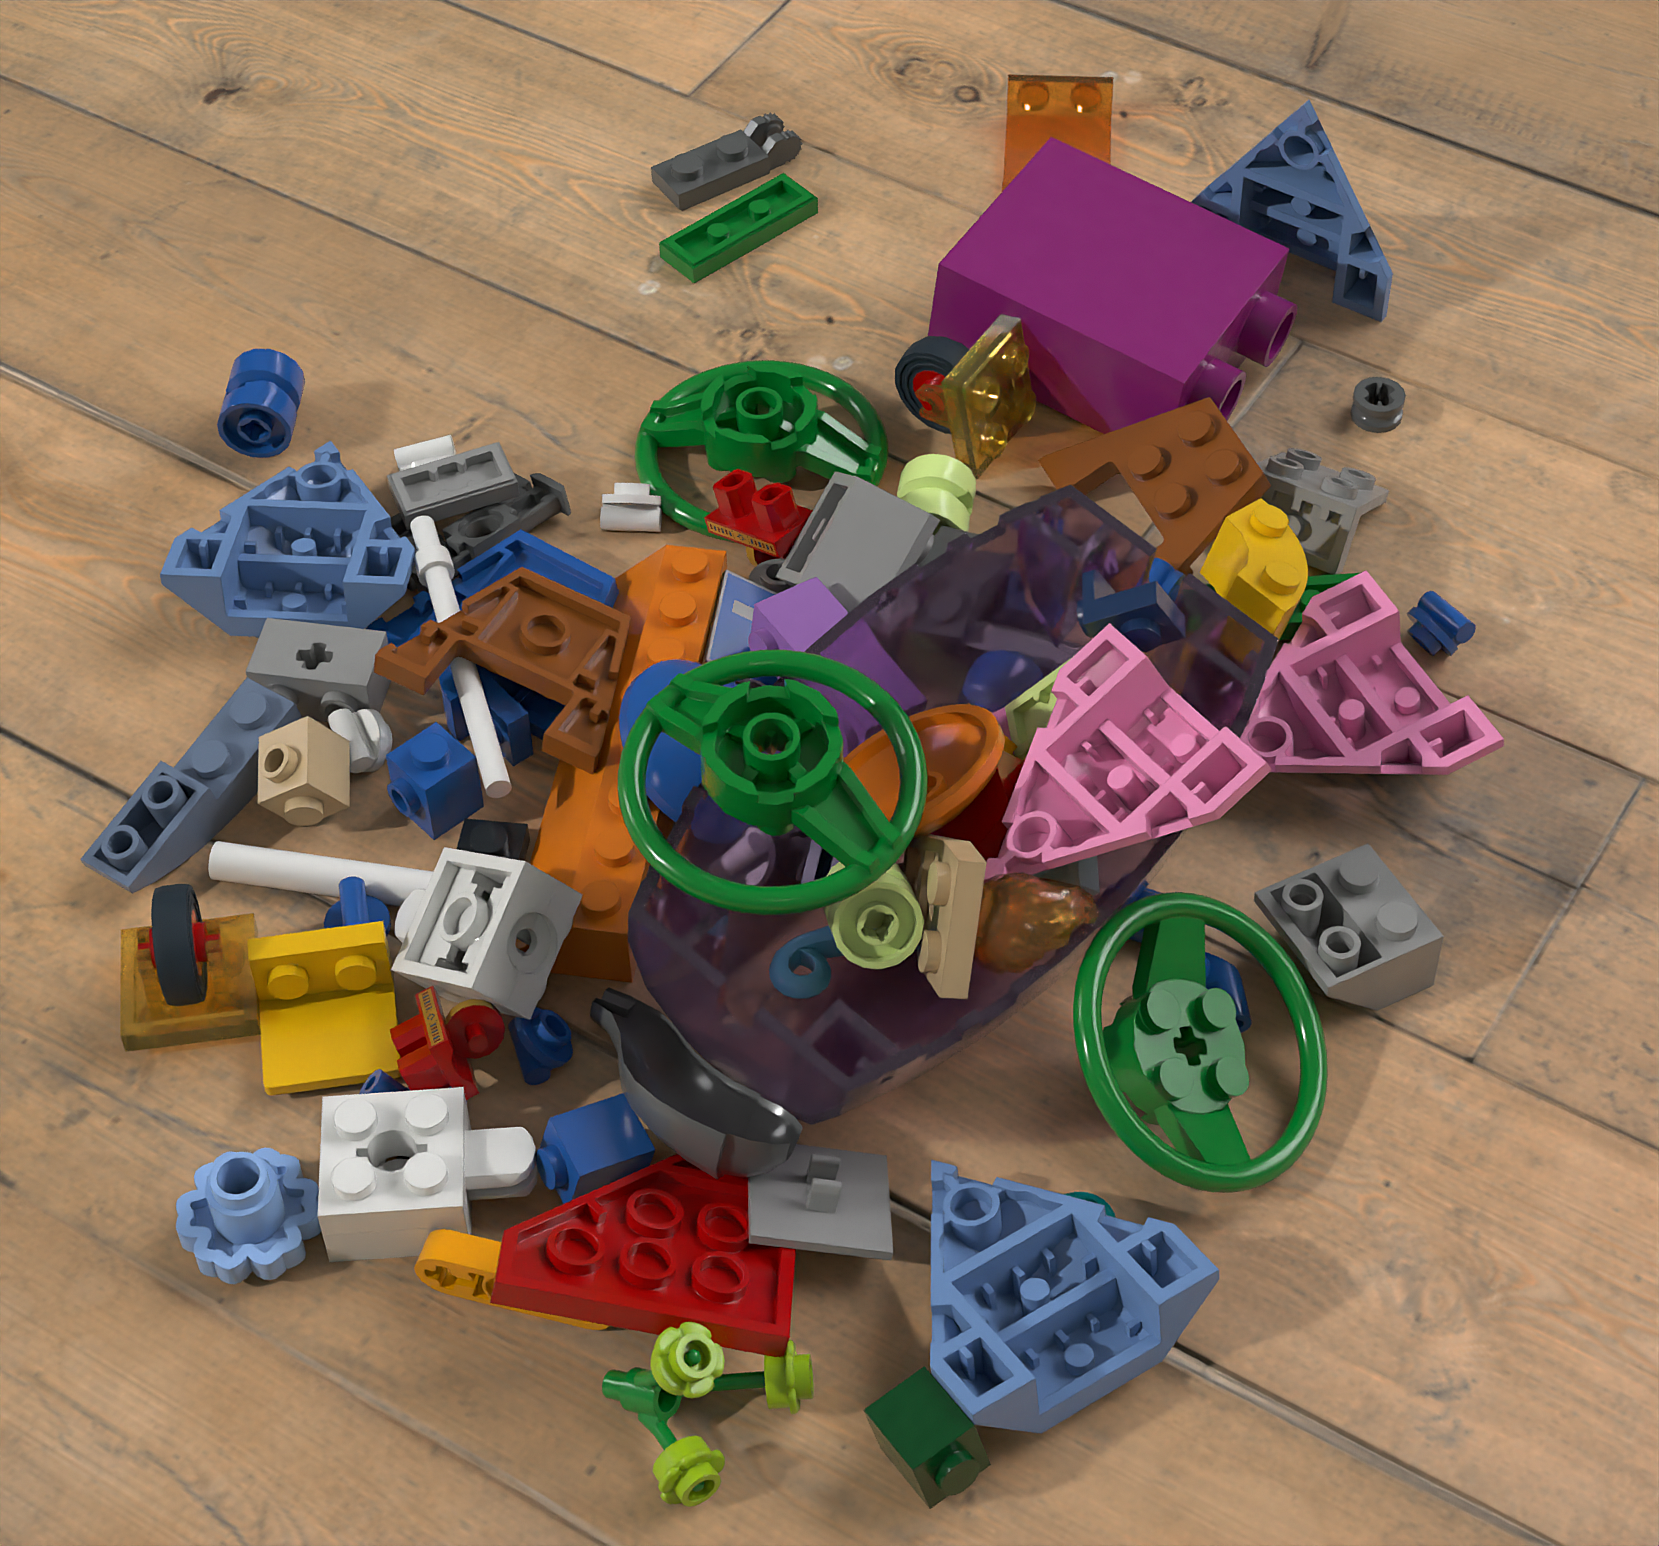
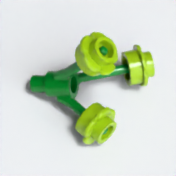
[602,1322,814,1507]

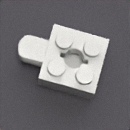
[391,847,583,1020]
[318,1087,539,1262]

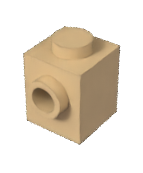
[258,716,350,827]

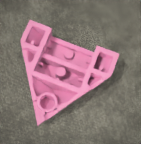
[1235,571,1504,775]
[983,623,1272,889]

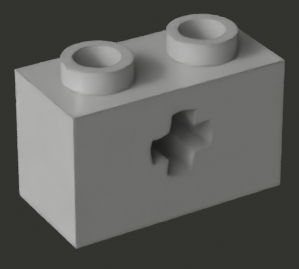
[246,618,391,722]

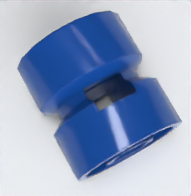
[217,349,305,458]

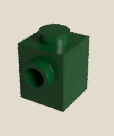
[863,1366,991,1509]

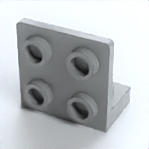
[1257,448,1389,575]

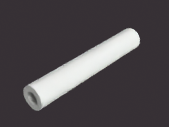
[208,841,434,906]

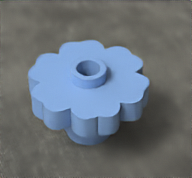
[176,1147,321,1284]

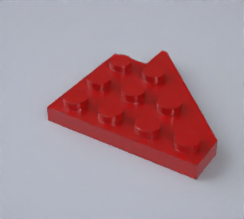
[490,1154,796,1357]

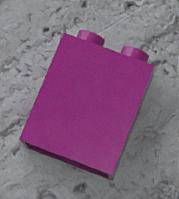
[928,137,1298,434]

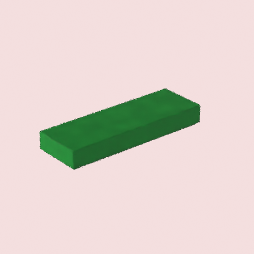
[659,173,818,284]

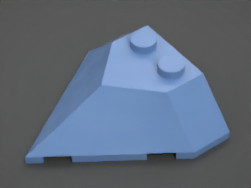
[1191,99,1393,322]
[160,441,415,638]
[930,1160,1219,1434]

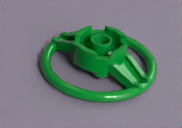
[634,360,888,543]
[617,650,928,915]
[1073,892,1328,1193]

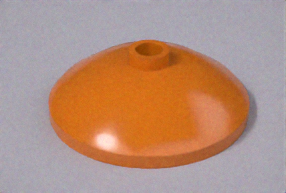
[843,704,1005,840]

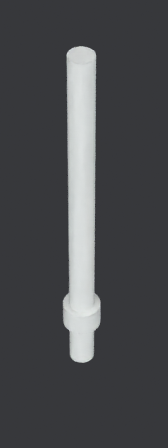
[410,516,512,798]

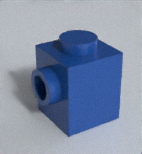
[386,722,484,840]
[536,1093,656,1204]

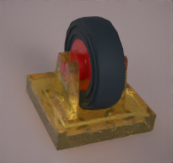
[895,314,1036,479]
[120,884,261,1052]

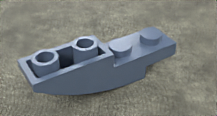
[80,677,302,894]

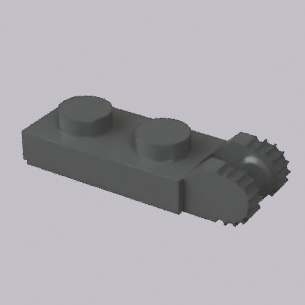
[651,112,803,211]

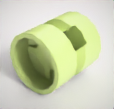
[897,454,976,536]
[823,862,924,969]

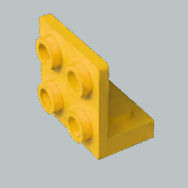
[247,921,401,1096]

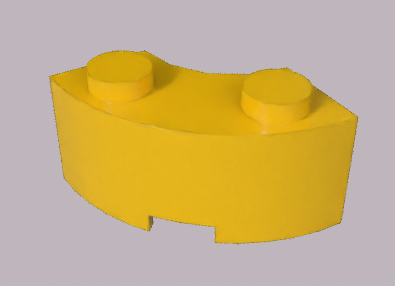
[1200,498,1308,667]

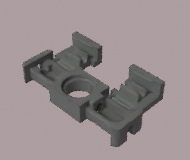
[391,472,571,593]

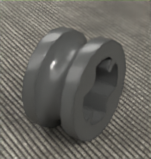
[1351,377,1406,433]

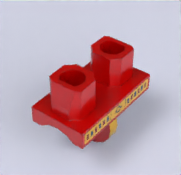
[704,469,813,567]
[389,985,505,1100]

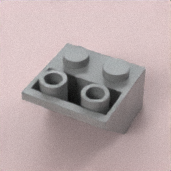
[776,471,940,628]
[1254,843,1444,1011]

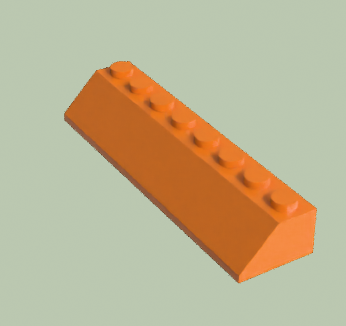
[515,545,728,983]

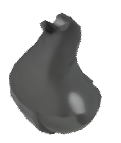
[590,987,803,1180]

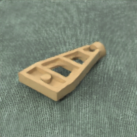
[896,834,987,999]

